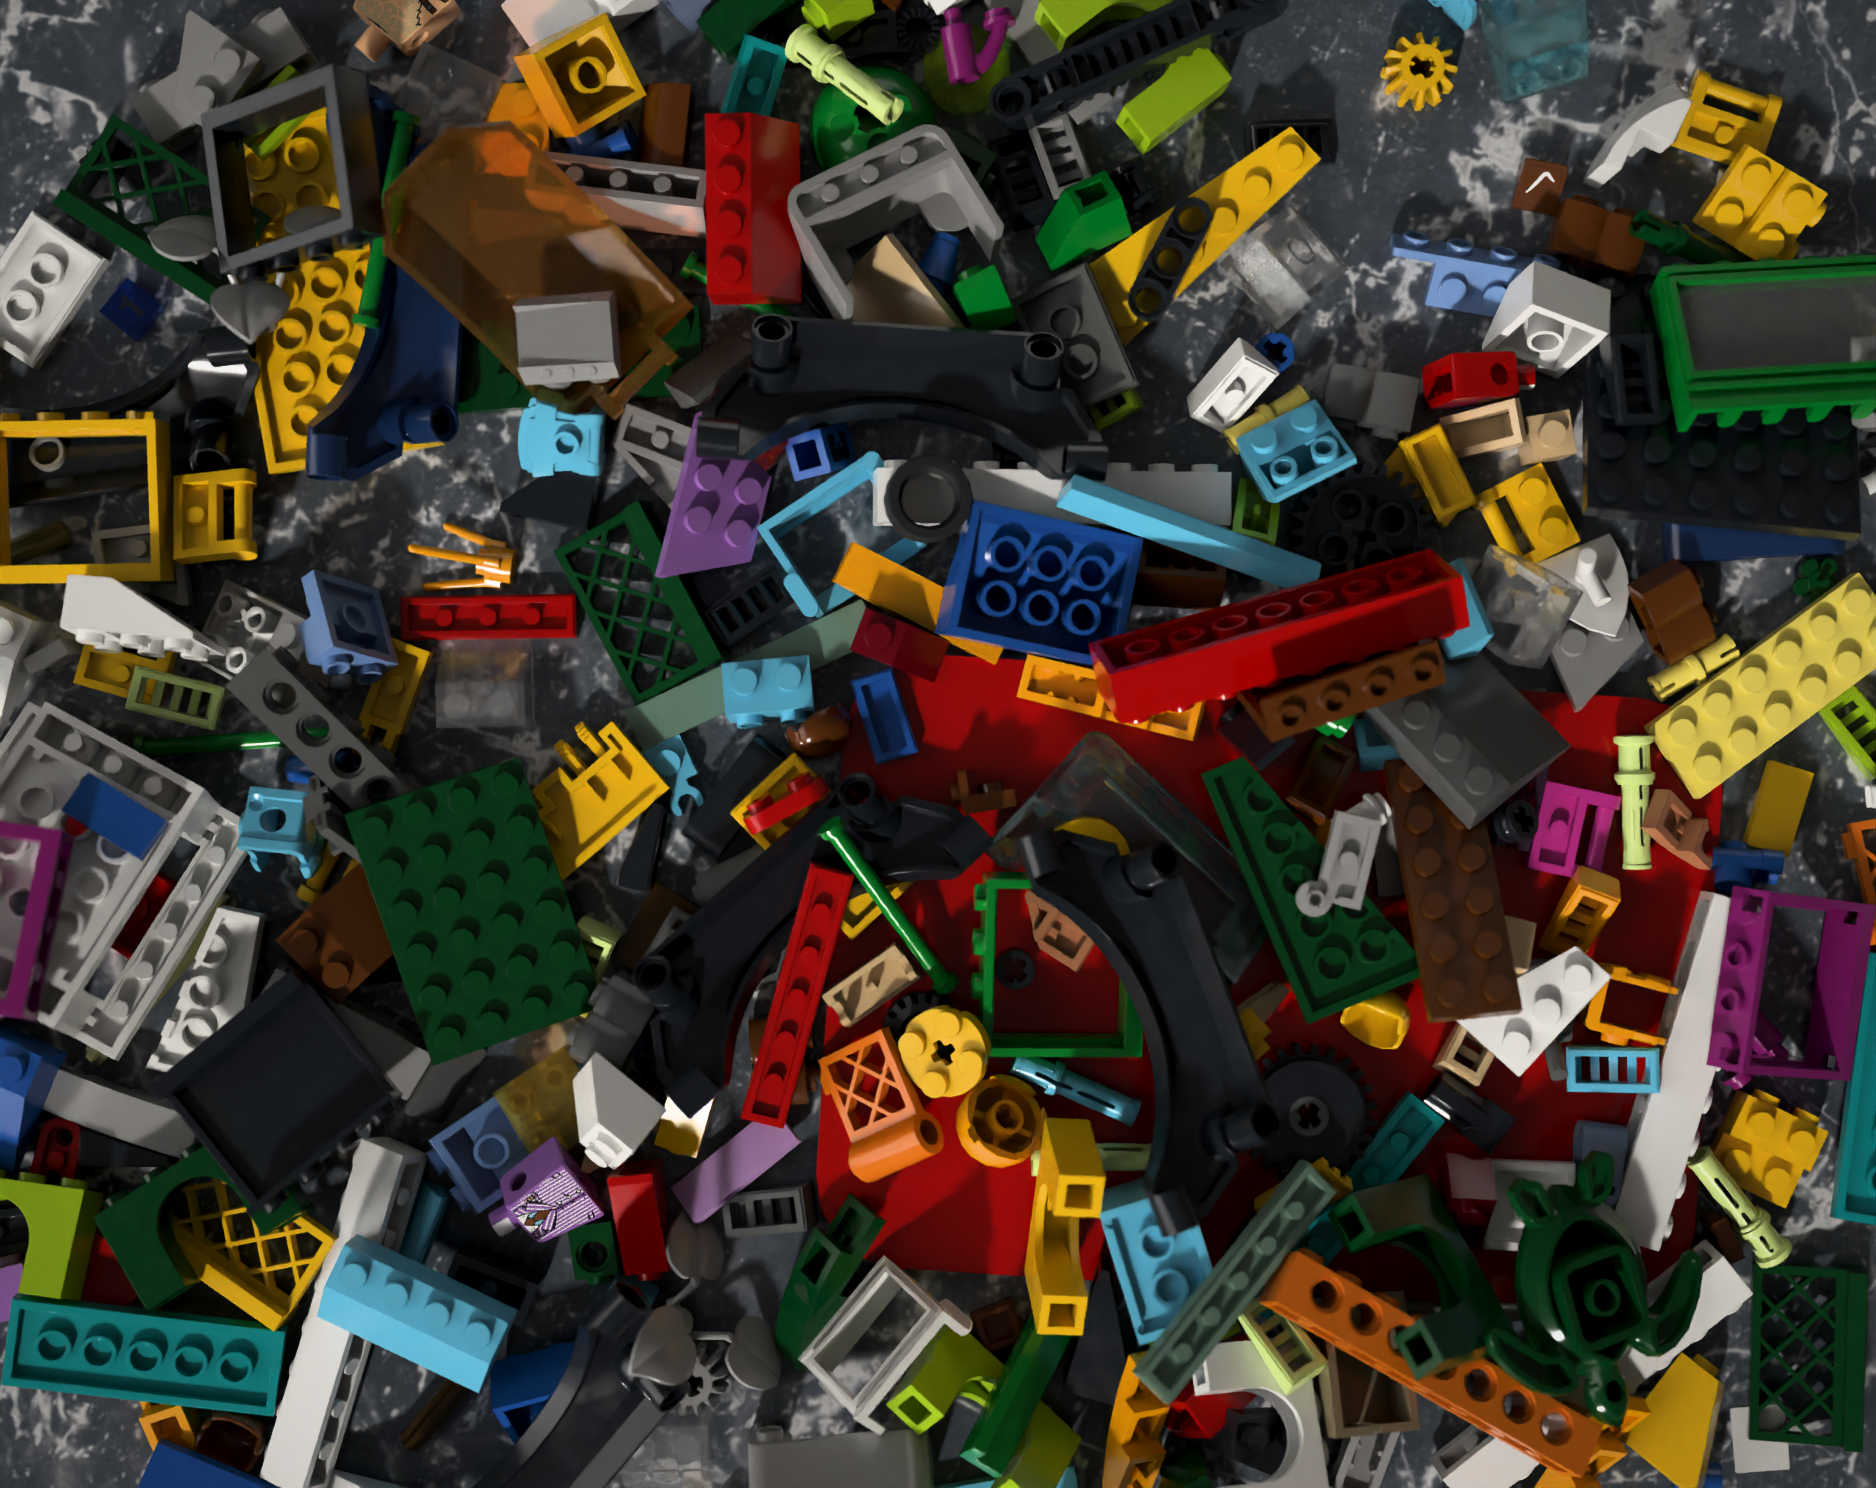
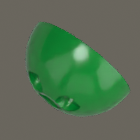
[808,65,938,172]

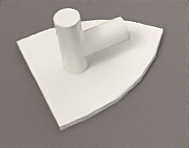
[1529,533,1629,637]

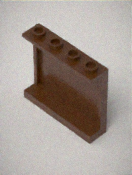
[1236,639,1447,743]

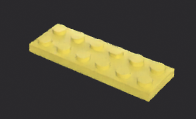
[1644,572,1876,799]

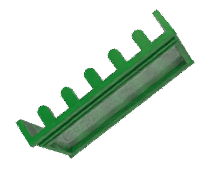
[1649,253,1876,432]

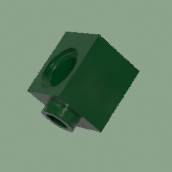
[568,1213,623,1285]

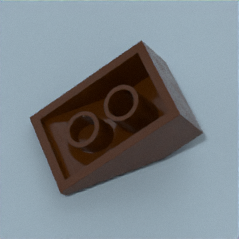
[276,863,394,1005]

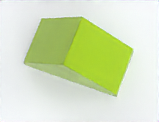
[1227,477,1281,546]

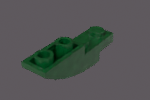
[775,1193,886,1373]

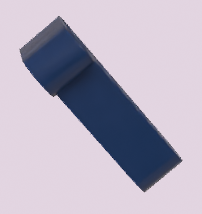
[1662,523,1847,564]

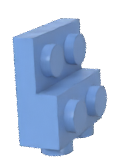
[299,569,398,685]
[425,1089,541,1215]

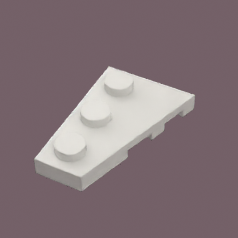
[1456,946,1612,1077]

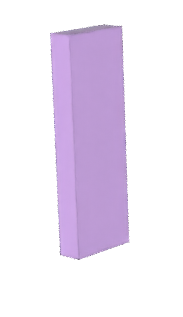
[671,1120,802,1225]

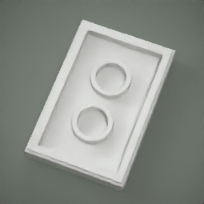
[0,211,110,371]

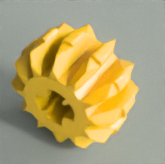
[1380,31,1458,111]

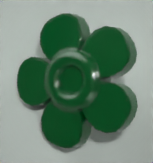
[1792,558,1840,605]

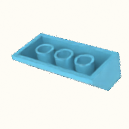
[317,1234,519,1393]

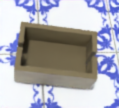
[1303,1290,1420,1439]

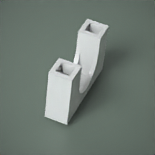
[1193,1338,1332,1488]

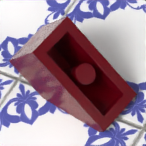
[850,608,950,683]

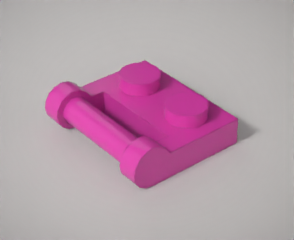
[1524,781,1622,877]

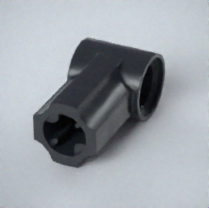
[1421,1070,1517,1156]

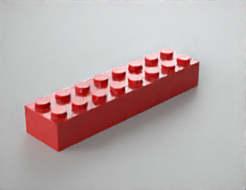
[1088,549,1470,724]

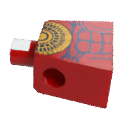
[1421,351,1536,411]

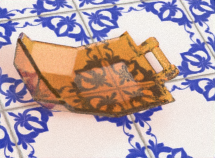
[383,121,694,420]

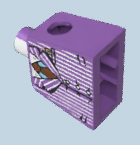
[488,1136,605,1242]

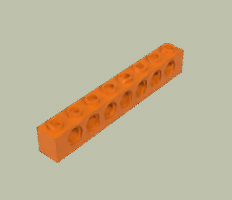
[1258,1248,1603,1478]

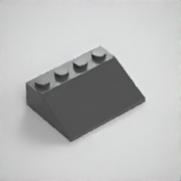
[1359,638,1571,830]

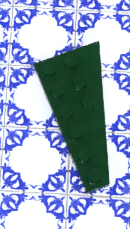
[1200,756,1420,1024]

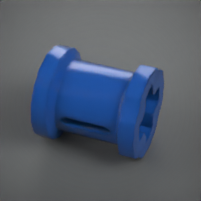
[1254,333,1295,377]

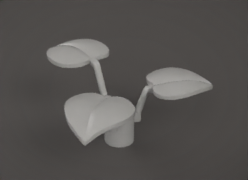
[147,205,341,344]
[627,1205,781,1390]

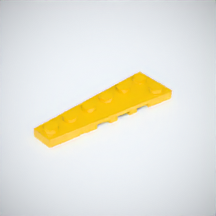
[1090,126,1321,347]

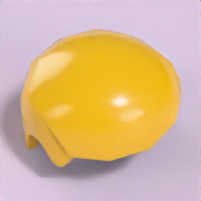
[1340,990,1411,1049]

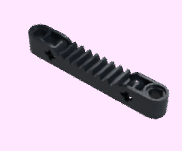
[988,0,1289,132]

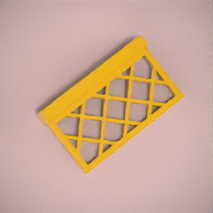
[172,1159,338,1331]

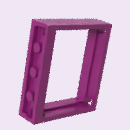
[0,821,75,1021]
[1706,886,1876,1081]

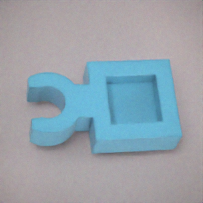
[641,734,705,817]

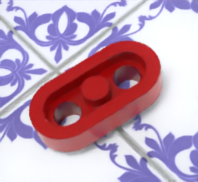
[742,771,830,835]
[29,1116,87,1186]

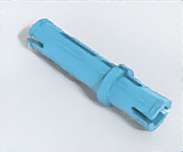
[1008,1057,1141,1126]

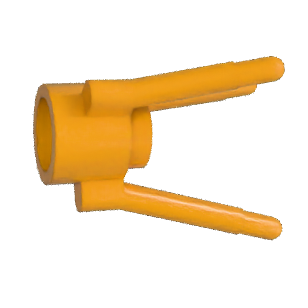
[408,522,517,591]

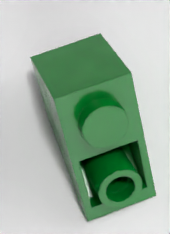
[1035,170,1133,272]
[953,264,1017,331]

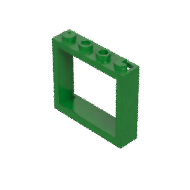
[971,871,1143,1057]

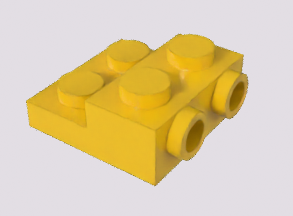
[1692,143,1828,261]
[1710,1088,1829,1209]

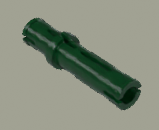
[1629,209,1754,265]

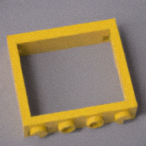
[0,411,175,585]

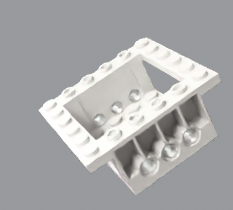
[0,701,248,1061]

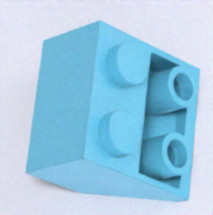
[1235,399,1357,503]

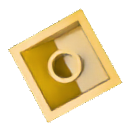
[513,12,647,138]

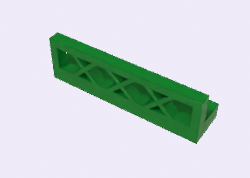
[959,1311,1072,1479]

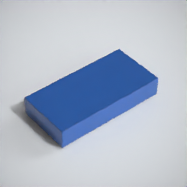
[850,668,919,765]
[61,772,170,861]

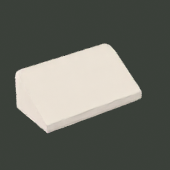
[1187,337,1280,434]

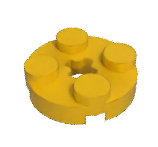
[898,1005,991,1098]

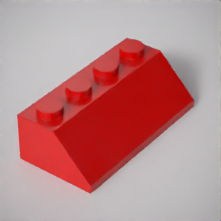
[705,112,802,305]

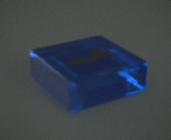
[100,278,166,342]

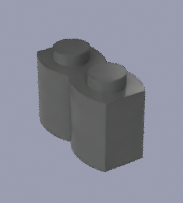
[1321,363,1420,441]
[566,974,658,1073]

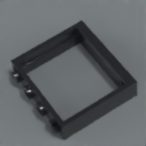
[201,63,386,283]

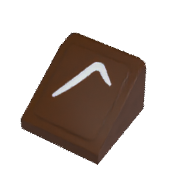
[1510,158,1569,216]

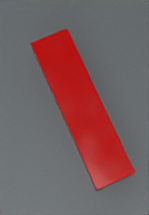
[400,594,578,641]

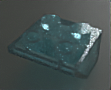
[1481,0,1589,104]

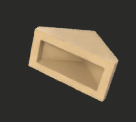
[1439,398,1527,460]

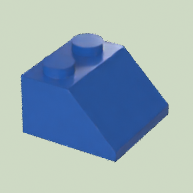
[490,1341,575,1445]

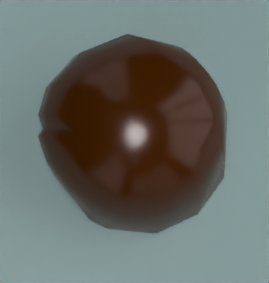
[783,702,852,760]
[194,1410,268,1473]

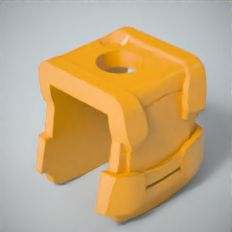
[1579,962,1679,1047]

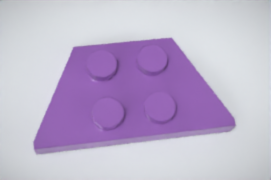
[655,411,771,578]

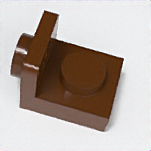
[950,769,1017,815]

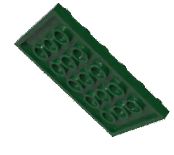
[344,755,597,1066]

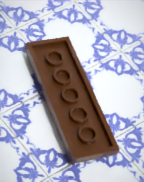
[1382,759,1523,1023]

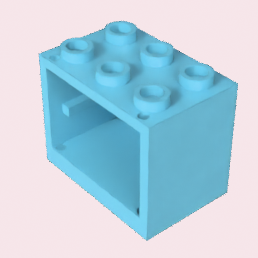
[1100,1177,1212,1345]

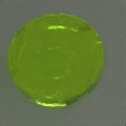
[923,25,1010,116]

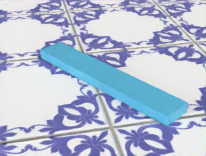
[1056,475,1322,588]

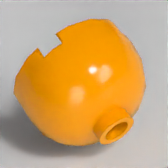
[956,1074,1048,1168]

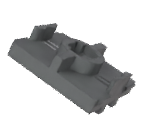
[302,774,361,863]

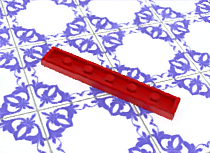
[740,861,854,1129]

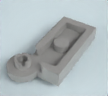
[1295,810,1382,917]

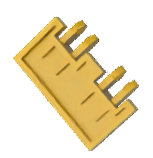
[531,721,672,882]

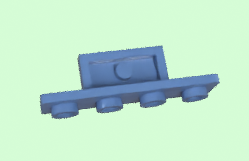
[1390,230,1568,317]

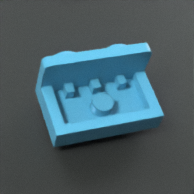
[721,655,816,729]

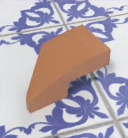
[1641,789,1713,870]
[1025,890,1095,972]

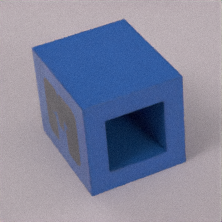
[784,422,857,482]

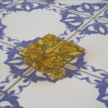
[493,1046,580,1154]

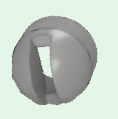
[29,438,66,472]

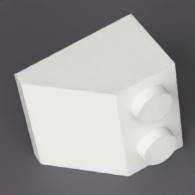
[1482,260,1611,379]
[573,1052,667,1170]

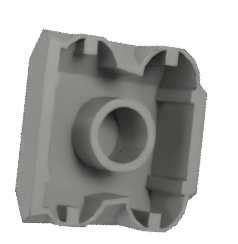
[512,291,622,391]

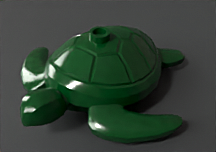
[1484,1150,1703,1427]

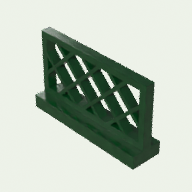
[52,115,272,305]
[553,500,732,706]
[1747,1261,1868,1452]

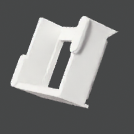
[798,1255,973,1436]

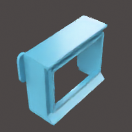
[756,451,928,619]

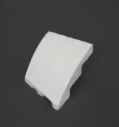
[1581,82,1692,190]

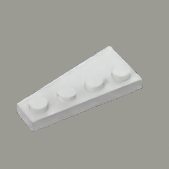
[146,905,266,1072]

